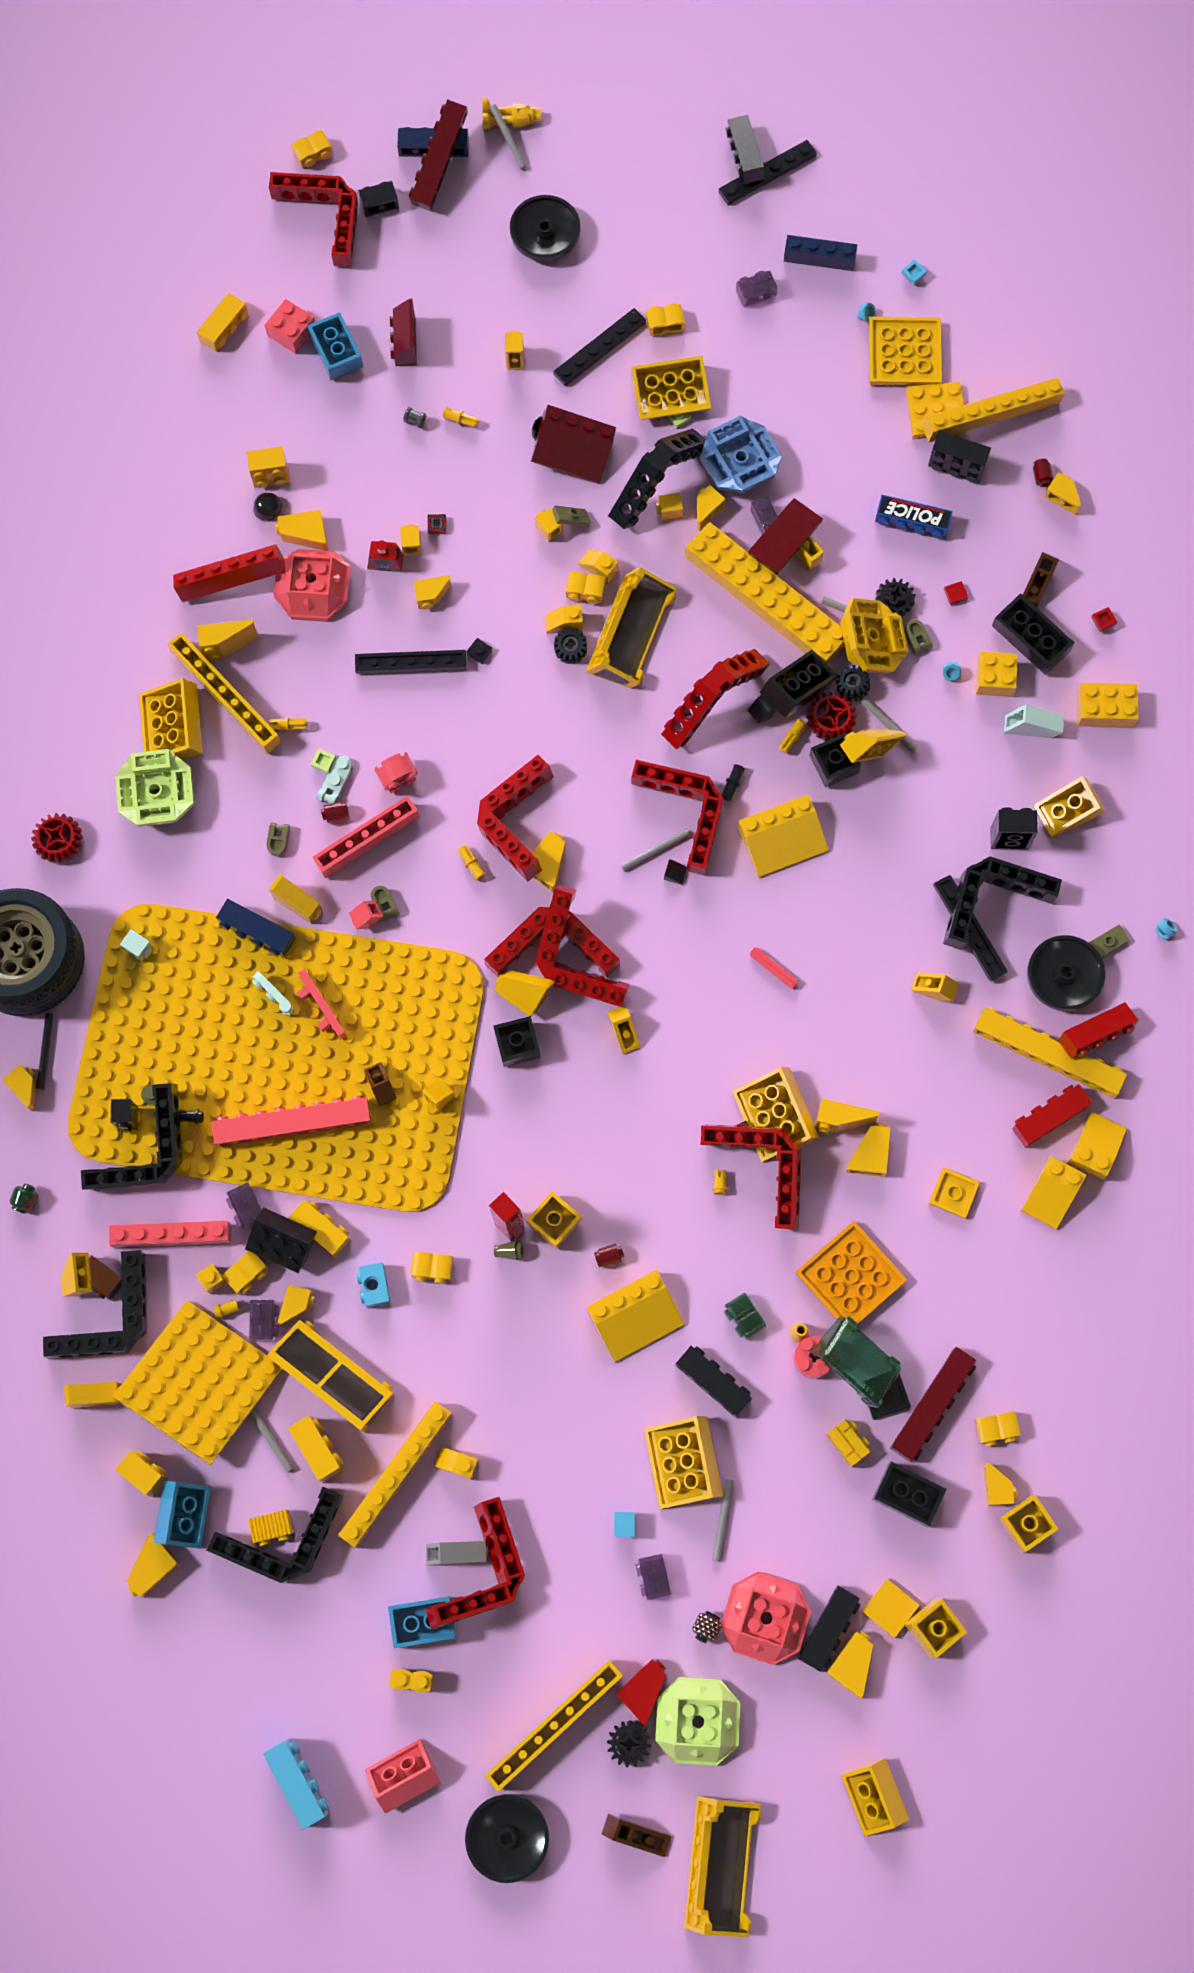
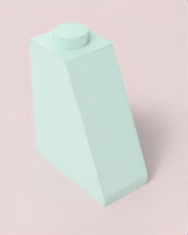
[1004,705,1064,738]

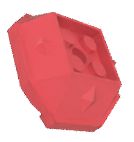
[273,549,351,622]
[721,1572,811,1665]

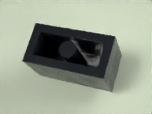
[358,181,399,217]
[110,1099,138,1133]

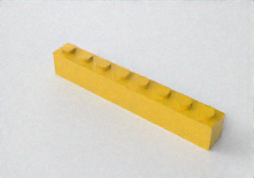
[922,378,1065,442]
[167,632,281,754]
[973,1007,1127,1099]
[338,1401,453,1548]
[485,1660,623,1792]

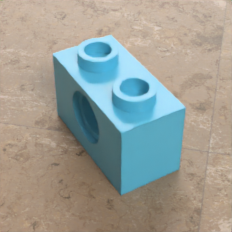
[356,1262,391,1308]

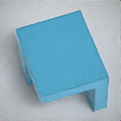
[614,1512,635,1538]

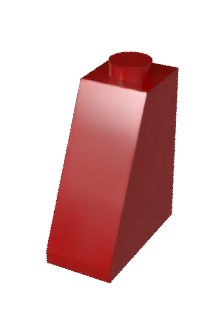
[616,1659,666,1725]

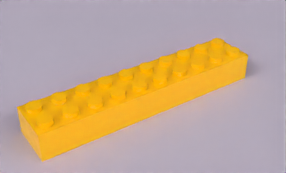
[685,522,845,665]

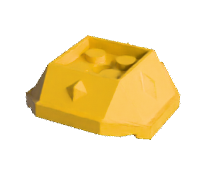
[840,598,909,673]

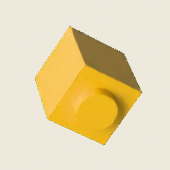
[656,493,683,520]
[535,508,563,542]
[400,524,421,555]
[196,1264,227,1294]

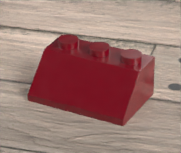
[390,299,417,366]

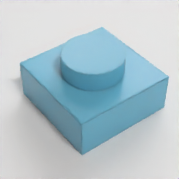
[901,259,927,285]

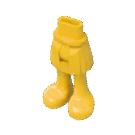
[482,98,541,130]

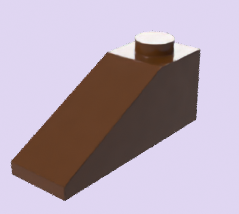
[1023,552,1060,608]
[602,1814,671,1857]

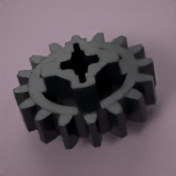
[875,578,916,617]
[607,1720,652,1767]

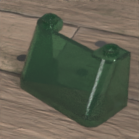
[810,1316,901,1408]

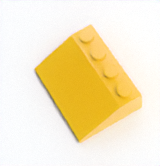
[631,355,711,420]
[139,678,203,759]
[737,794,829,878]
[732,1067,819,1162]
[586,1269,685,1362]
[644,1416,723,1509]

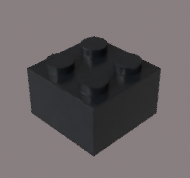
[809,733,861,788]
[493,1016,541,1067]

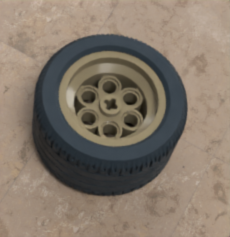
[0,888,85,1016]

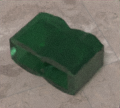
[723,1292,767,1340]

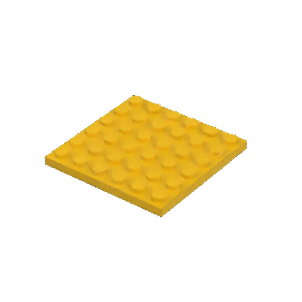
[113,1300,283,1466]

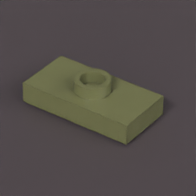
[552,505,591,527]
[1089,924,1130,958]

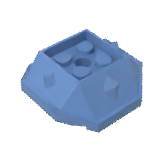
[700,416,782,493]

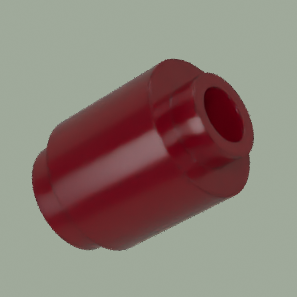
[1033,458,1054,487]
[321,801,350,823]
[594,1243,624,1268]

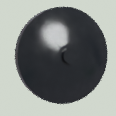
[510,195,580,261]
[1027,935,1105,1011]
[465,1794,549,1883]

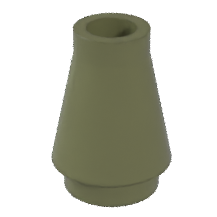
[494,1240,524,1260]

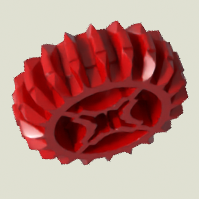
[806,692,857,741]
[31,813,83,863]

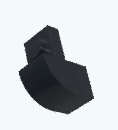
[747,694,777,724]

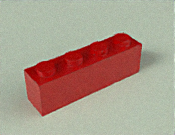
[1058,1002,1139,1059]
[1012,1084,1092,1148]

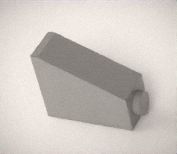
[426,1541,488,1565]

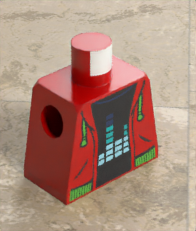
[367,540,404,572]

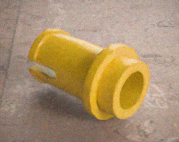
[712,1169,728,1195]
[213,1299,240,1319]

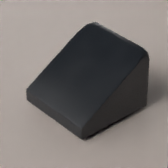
[664,859,687,885]

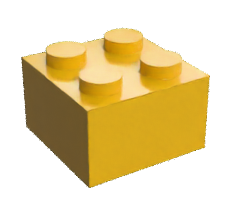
[247,446,290,488]
[976,651,1017,697]
[526,1191,582,1250]
[115,1450,168,1497]
[998,1494,1058,1553]
[905,1598,967,1658]

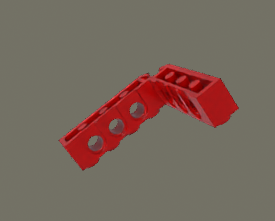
[269,172,358,267]
[661,649,770,750]
[477,755,554,882]
[631,760,723,875]
[535,884,630,1007]
[484,907,620,978]
[700,1124,802,1229]
[425,1496,525,1630]

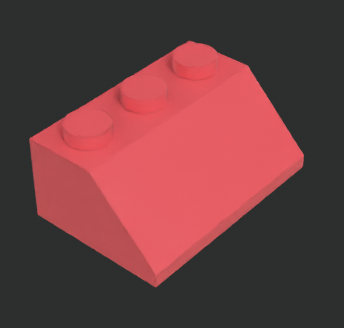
[365,1739,441,1814]

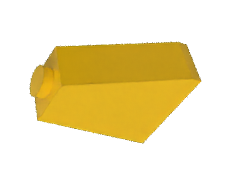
[275,509,328,551]
[532,831,566,893]
[269,874,322,924]
[494,970,555,1016]
[846,1123,890,1177]
[64,1382,121,1409]
[127,1532,180,1598]
[826,1631,873,1699]

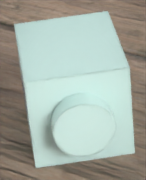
[120,929,153,962]

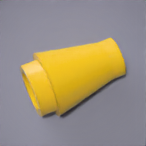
[790,1323,809,1342]

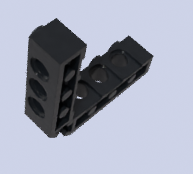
[608,428,706,529]
[943,856,1062,950]
[81,1083,183,1190]
[43,1250,147,1359]
[206,1487,344,1583]

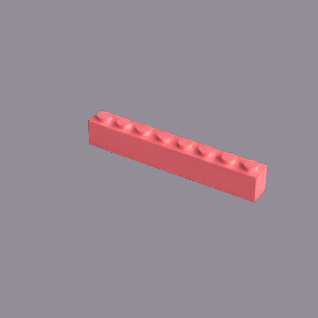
[212,1096,372,1148]

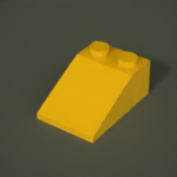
[197,619,259,662]
[1034,776,1106,837]
[815,1098,880,1134]
[1067,1111,1127,1180]
[1021,1156,1086,1230]

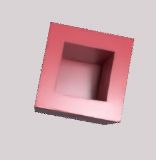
[349,901,384,929]

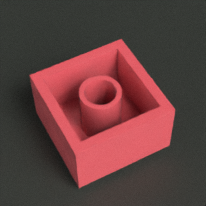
[264,299,315,354]

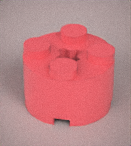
[374,752,418,794]
[793,1336,835,1379]

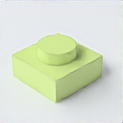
[667,413,691,429]
[311,748,336,774]

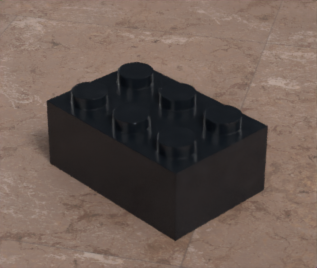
[928,431,991,483]
[990,807,1038,850]
[245,1207,317,1274]
[872,1461,947,1527]

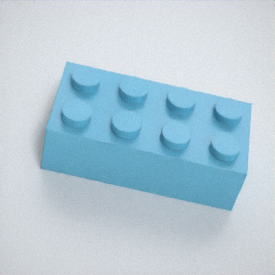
[263,1738,330,1830]

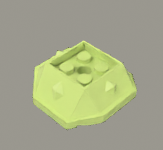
[115,749,195,827]
[655,1677,740,1766]

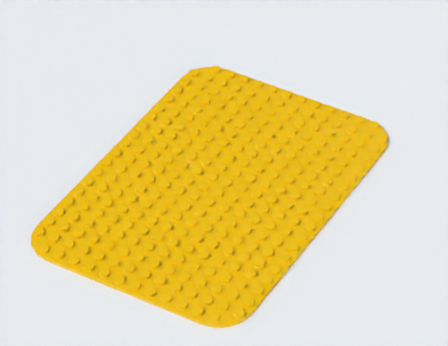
[68,904,483,1212]

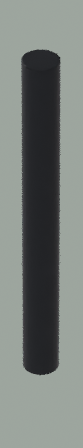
[36,1013,53,1090]

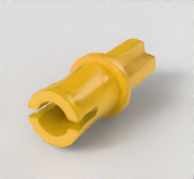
[443,407,479,428]
[270,717,308,732]
[779,719,807,753]
[458,845,486,881]

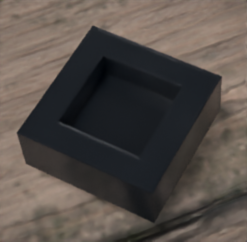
[466,638,492,664]

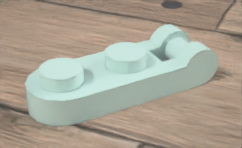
[316,756,352,804]
[252,971,293,1016]

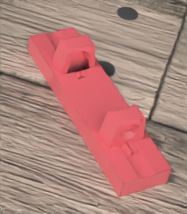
[298,969,346,1040]

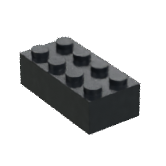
[992,593,1075,675]
[760,650,838,718]

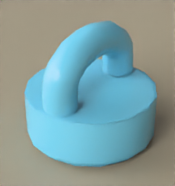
[857,303,876,321]
[943,662,961,681]
[1156,918,1177,940]

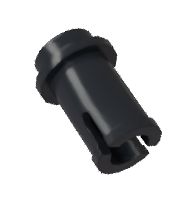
[179,1109,204,1125]

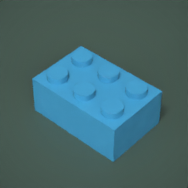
[307,312,363,380]
[153,1481,211,1549]
[388,1596,457,1648]

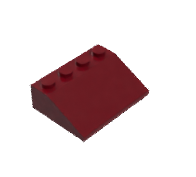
[531,404,616,484]

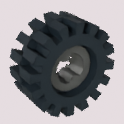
[554,627,587,664]
[836,665,870,701]

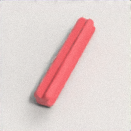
[750,947,798,989]

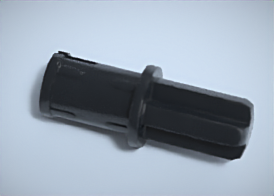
[721,764,745,801]

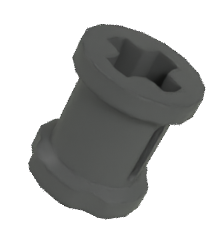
[403,407,426,428]

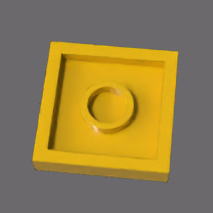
[928,1167,980,1219]
[862,1579,920,1638]

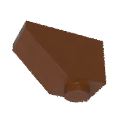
[364,1062,397,1106]
[89,1255,122,1300]

